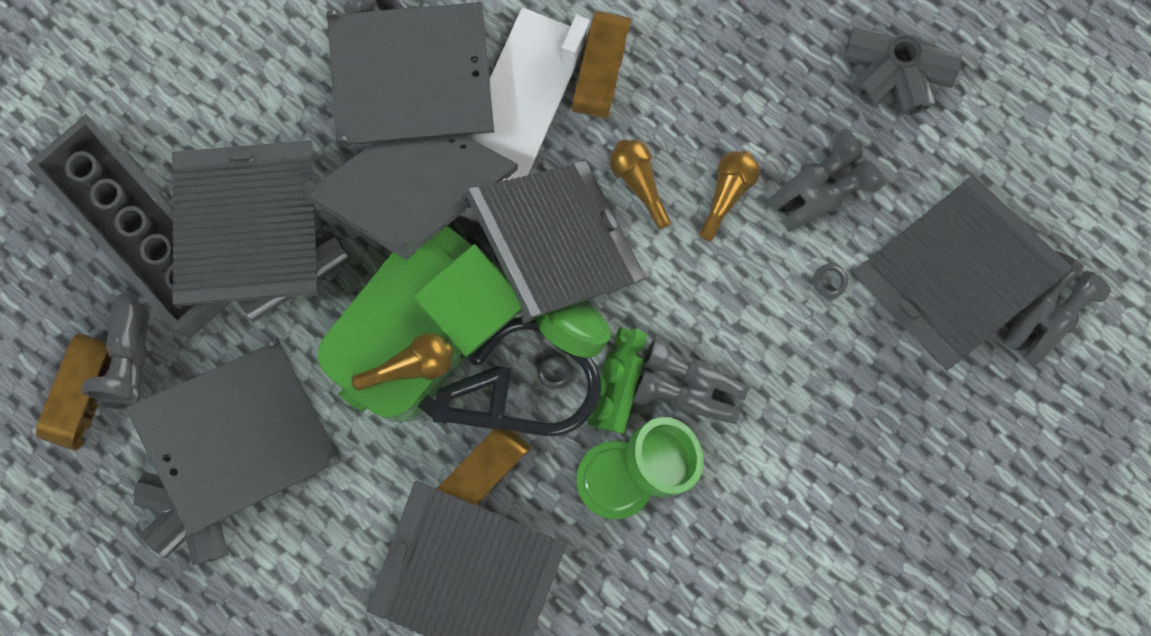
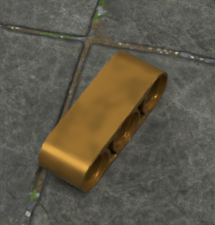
[572,10,631,120]
[36,333,111,451]
[436,430,532,506]

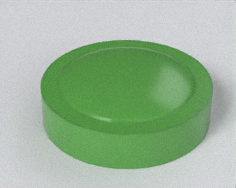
[535,301,611,358]
[626,417,704,498]
[576,441,651,519]

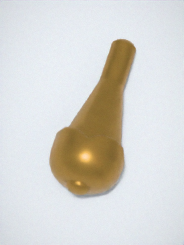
[609,139,671,230]
[699,150,760,242]
[351,333,453,391]

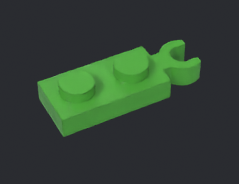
[587,327,647,434]

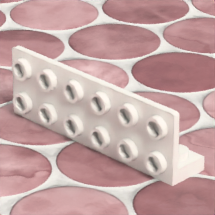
[460,8,590,225]

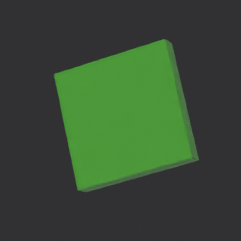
[413,244,523,358]

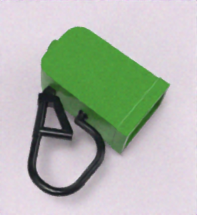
[318,225,601,437]

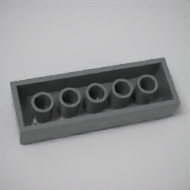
[26,114,231,338]

